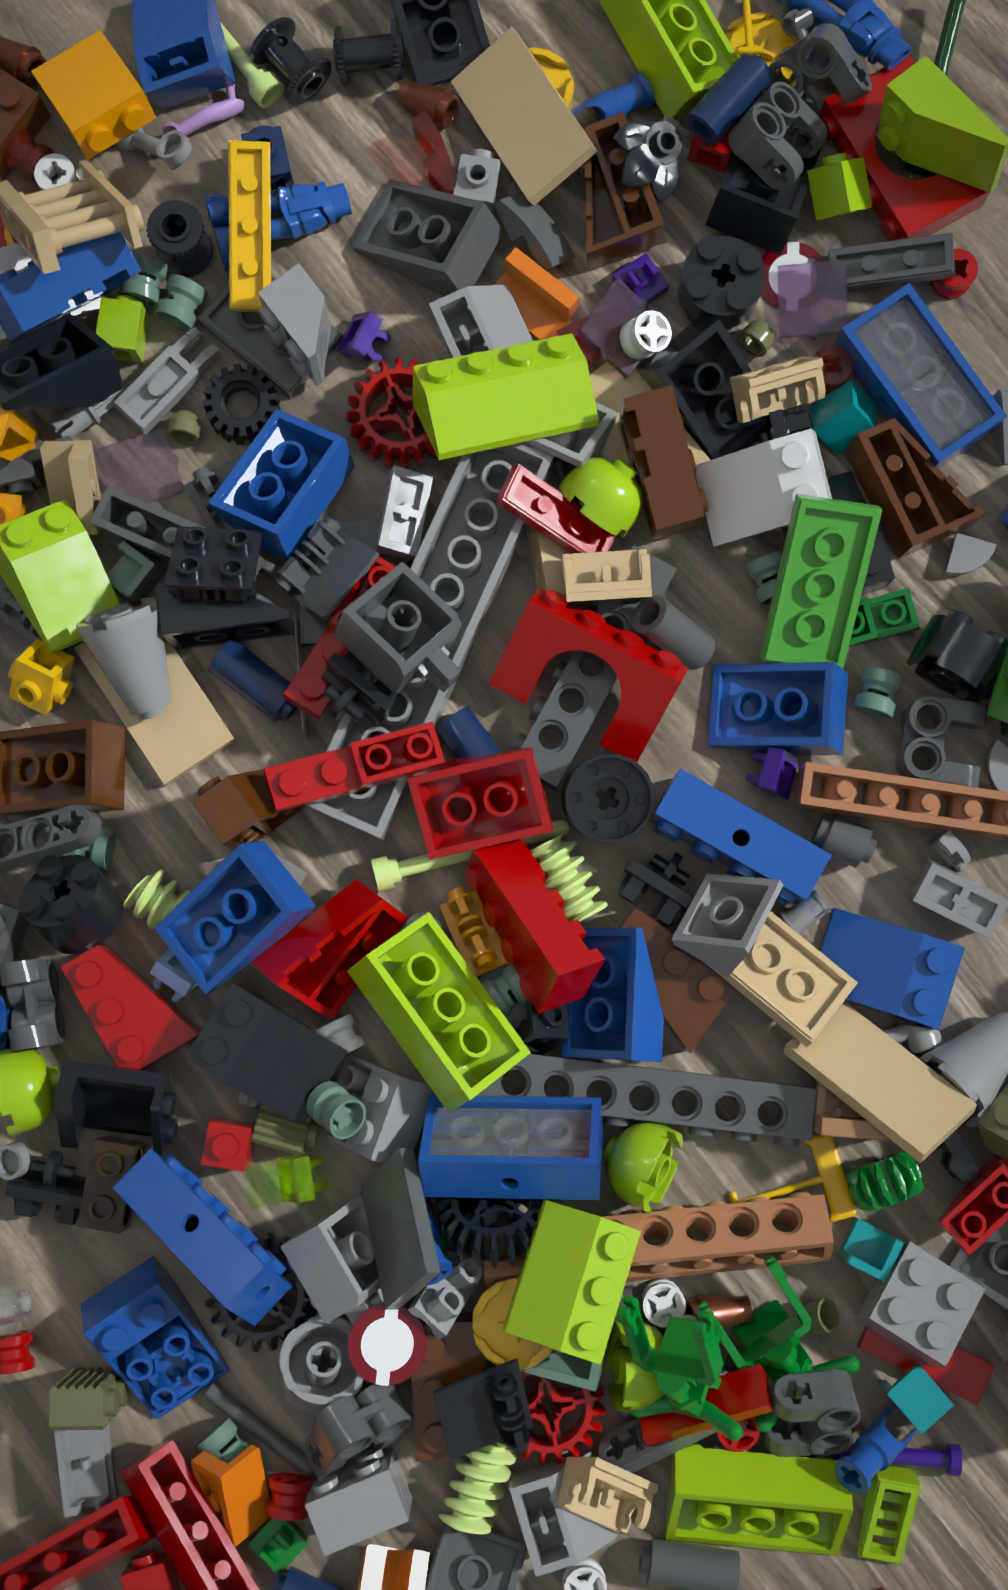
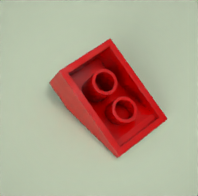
[407,747,554,860]

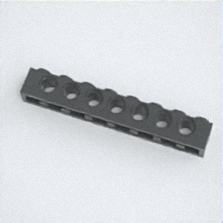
[477,1054,817,1147]

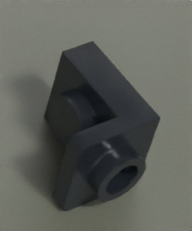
[514,1000,570,1055]

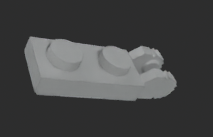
[113,327,221,435]

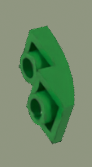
[849,588,920,647]

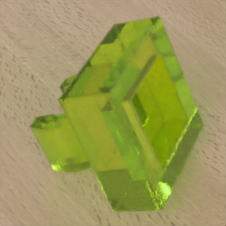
[276,1156,328,1203]

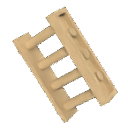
[0,159,144,274]

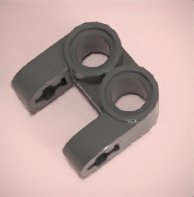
[766,23,872,136]
[728,82,828,191]
[895,696,989,788]
[0,959,65,1052]
[762,1369,861,1457]
[305,1384,413,1477]

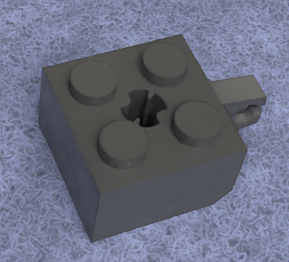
[334,562,462,695]

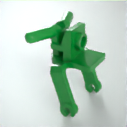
[696,1255,860,1433]
[616,1296,743,1441]

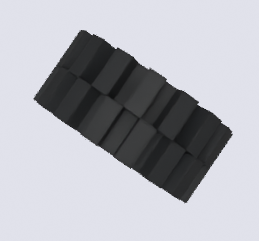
[203,364,281,445]

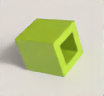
[807,153,872,221]
[96,295,150,364]

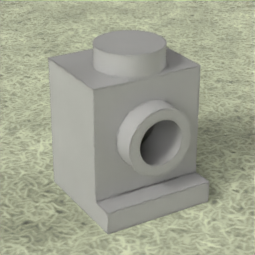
[453,149,501,216]

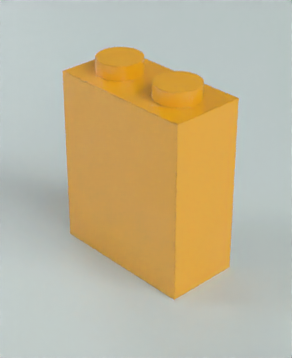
[31,30,157,160]

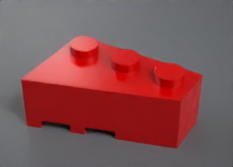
[251,879,408,1021]
[61,945,202,1071]

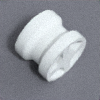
[34,153,81,190]
[619,310,672,360]
[316,1014,365,1053]
[640,1278,686,1327]
[563,1557,607,1590]

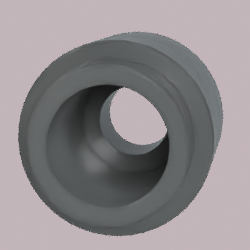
[810,813,877,868]

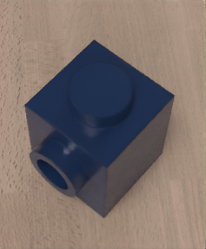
[241,125,294,193]

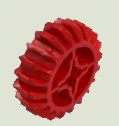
[346,357,437,469]
[521,1372,607,1465]

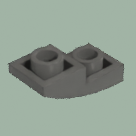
[494,191,575,271]
[0,436,73,498]

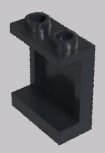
[53,1060,178,1157]

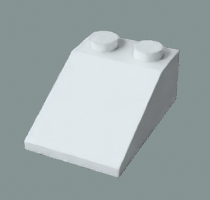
[695,429,832,547]

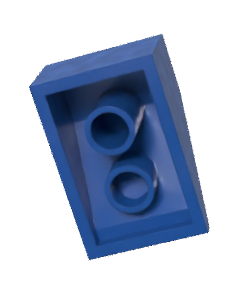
[707,662,848,755]
[154,840,316,995]
[819,908,965,1029]
[562,927,664,1062]

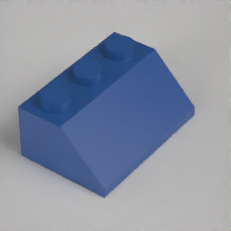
[208,409,355,561]

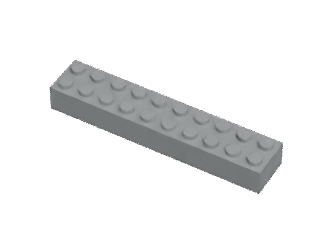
[305,442,554,842]

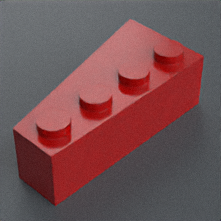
[465,839,605,1014]

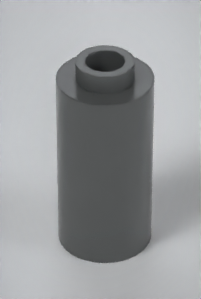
[632,595,715,670]
[639,1538,740,1590]

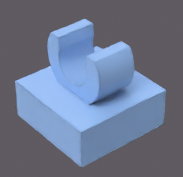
[150,949,197,1002]

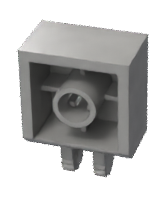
[280,1194,384,1325]

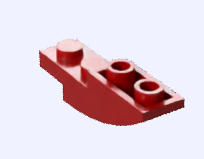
[283,556,395,720]
[263,721,445,813]
[938,1154,1008,1256]

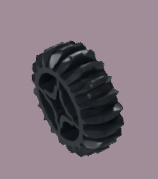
[437,1197,553,1269]
[204,1231,318,1352]

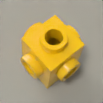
[8,639,74,716]

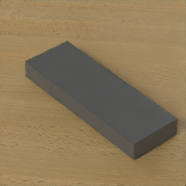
[828,233,955,294]

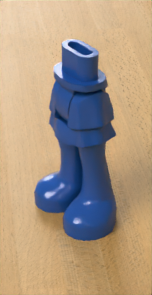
[777,0,912,71]
[204,182,352,271]

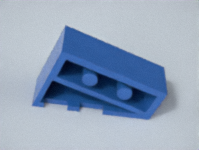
[0,232,142,342]

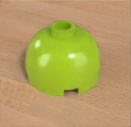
[559,457,644,538]
[0,1048,60,1136]
[604,1122,683,1213]
[606,1321,664,1412]

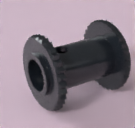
[250,17,331,104]
[333,19,406,87]
[146,200,213,278]

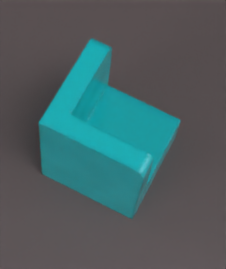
[812,379,877,454]
[837,1217,904,1283]
[879,1364,954,1434]

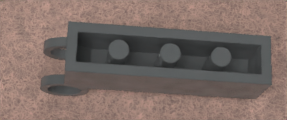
[89,485,281,604]

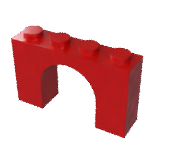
[820,55,991,241]
[489,587,689,762]

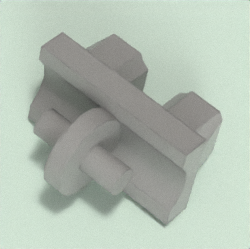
[408,1250,484,1340]

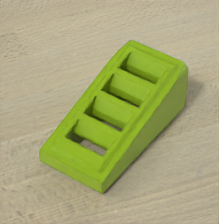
[857,1465,921,1565]

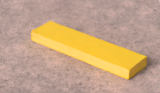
[228,140,271,312]

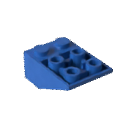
[132,0,236,110]
[81,1256,230,1419]

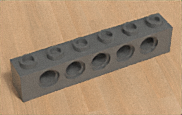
[511,545,677,792]

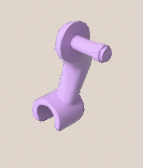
[162,84,245,140]

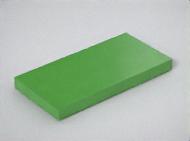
[759,494,883,669]

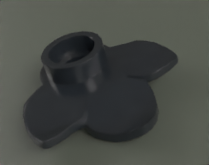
[613,121,682,203]

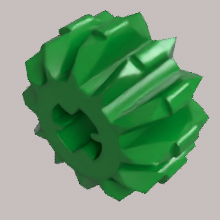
[847,1152,924,1212]

